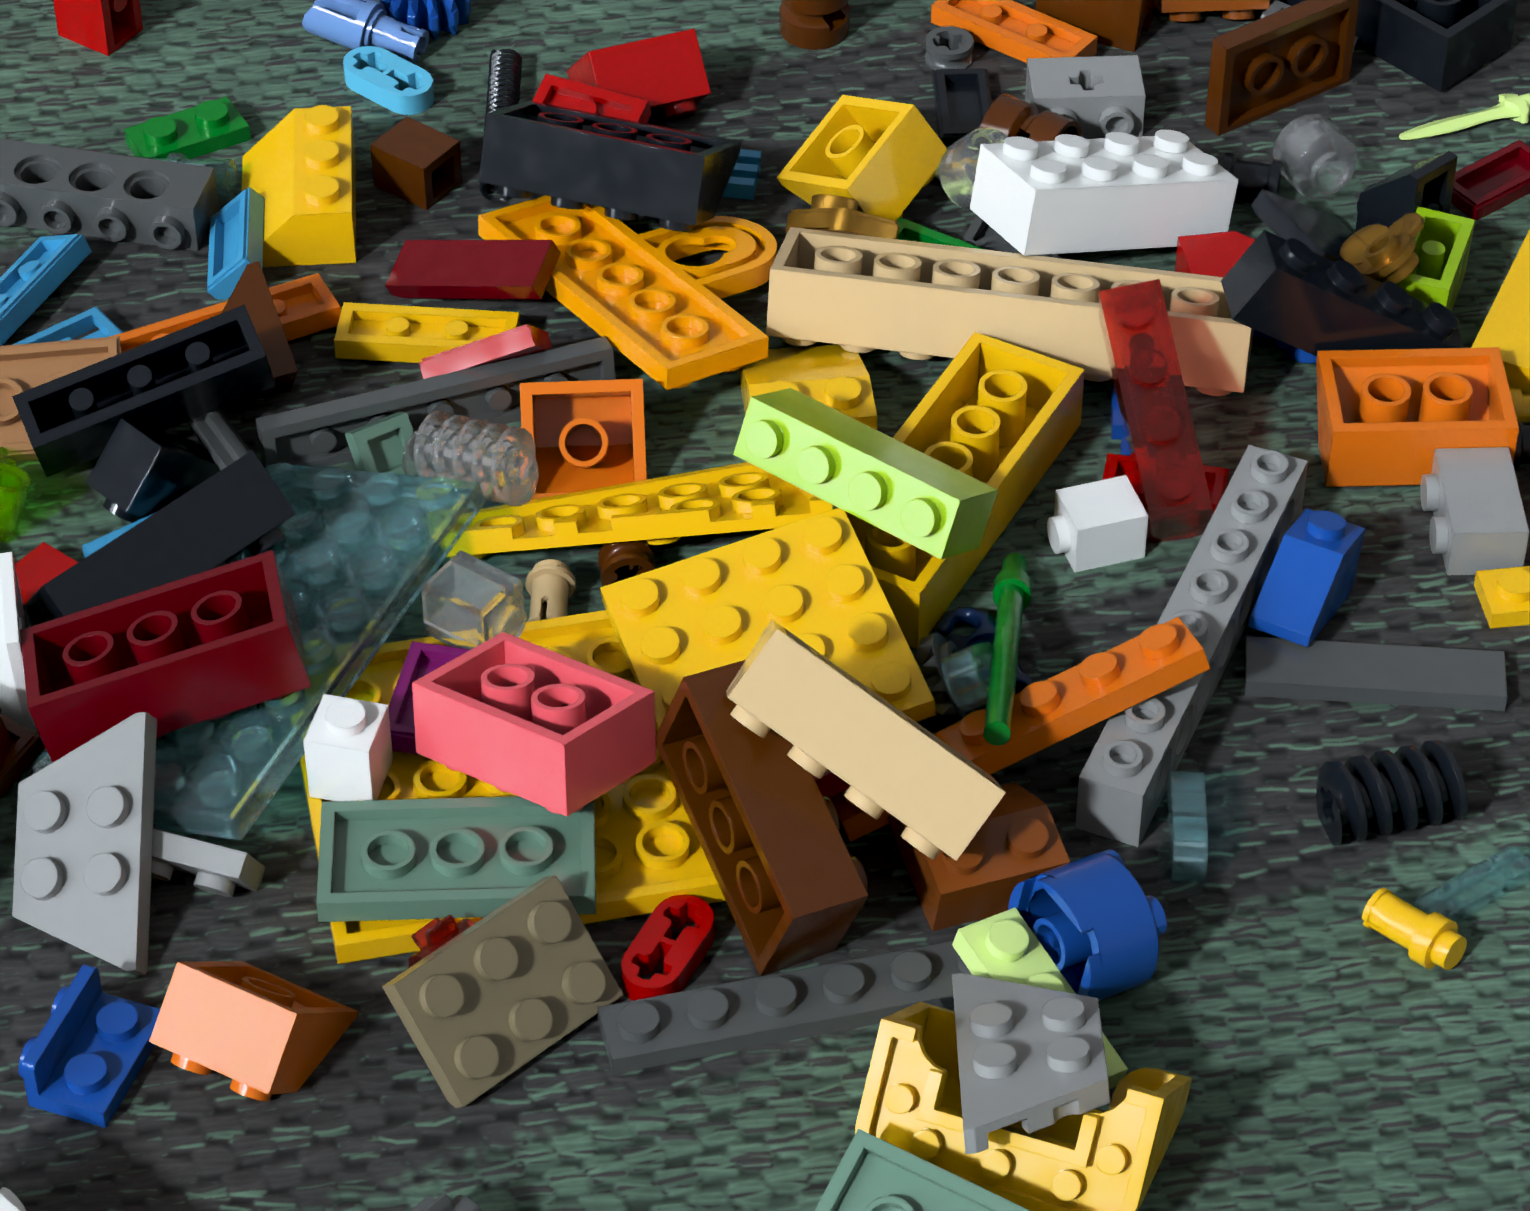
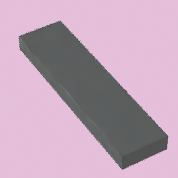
[1244,636,1508,711]

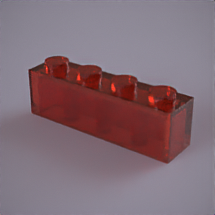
[1099,279,1213,543]

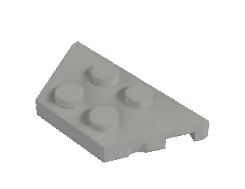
[12,712,157,975]
[952,973,1110,1154]

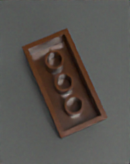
[656,660,869,976]

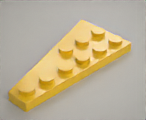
[428,462,833,562]

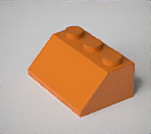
[1316,347,1519,487]

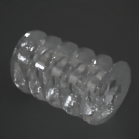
[402,410,539,506]

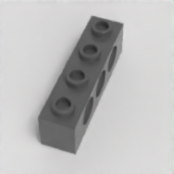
[0,138,219,251]

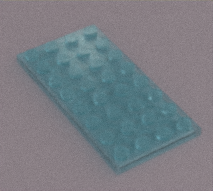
[13,463,486,841]

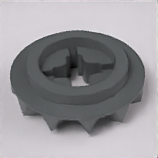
[917,633,982,727]

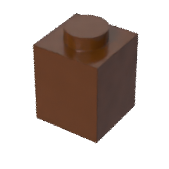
[371,117,462,210]

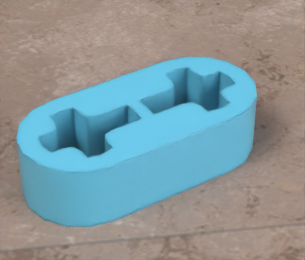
[343,46,434,115]

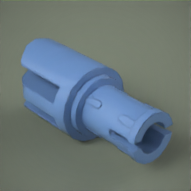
[302,0,429,63]

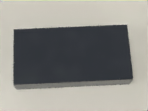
[932,68,992,149]

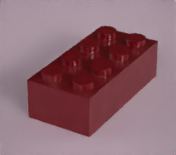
[20,550,312,763]

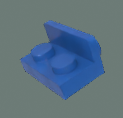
[18,964,160,1128]

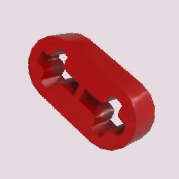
[621,894,715,1001]

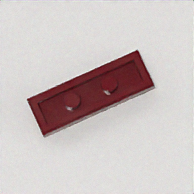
[385,240,561,299]

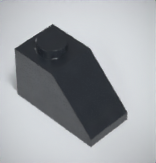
[1355,151,1458,232]
[86,418,221,523]

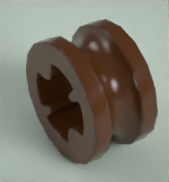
[598,540,656,586]

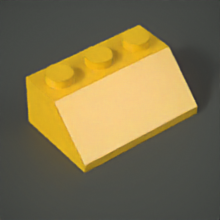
[241,105,356,267]

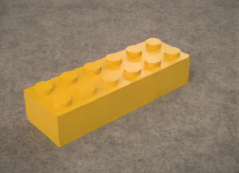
[845,332,1085,649]

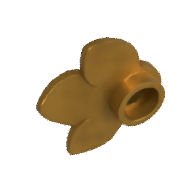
[1340,213,1424,284]

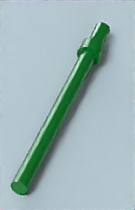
[983,553,1032,746]

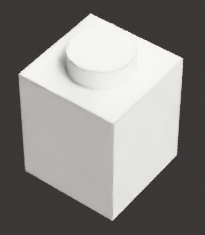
[1047,475,1149,573]
[303,694,393,801]

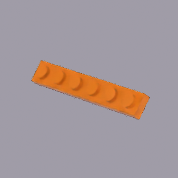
[830,616,1210,842]

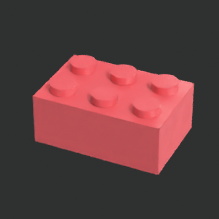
[412,632,656,816]

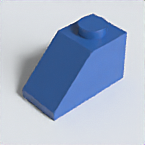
[1248,508,1366,647]

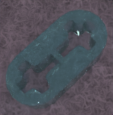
[941,642,993,713]
[1167,771,1208,882]

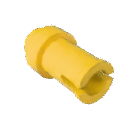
[1362,887,1467,970]

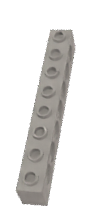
[1075,445,1308,847]

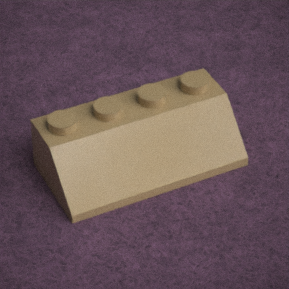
[726,619,1006,861]

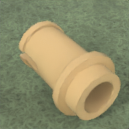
[525,559,576,622]

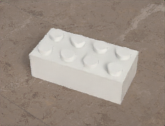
[970,130,1238,256]

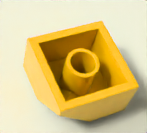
[776,95,950,221]

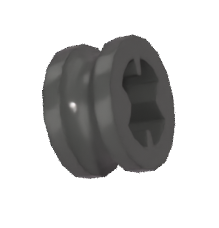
[924,26,974,70]

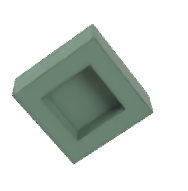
[344,412,427,491]

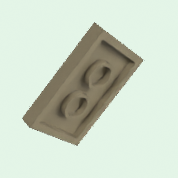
[382,875,623,1108]

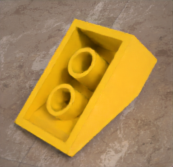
[738,344,877,430]

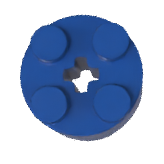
[1008,849,1167,1001]

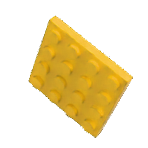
[600,508,936,732]

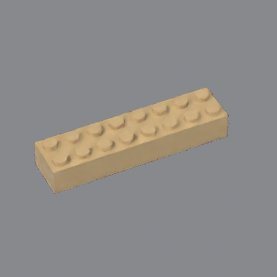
[766,227,1254,396]

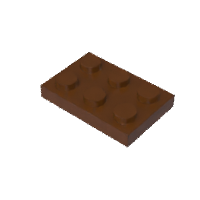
[1205,0,1359,136]

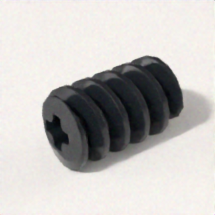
[1316,740,1468,846]

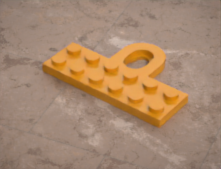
[478,195,777,390]

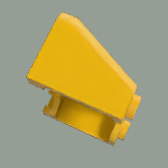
[855,1001,1192,1211]

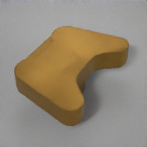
[785,194,900,239]

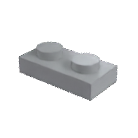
[151,829,266,897]

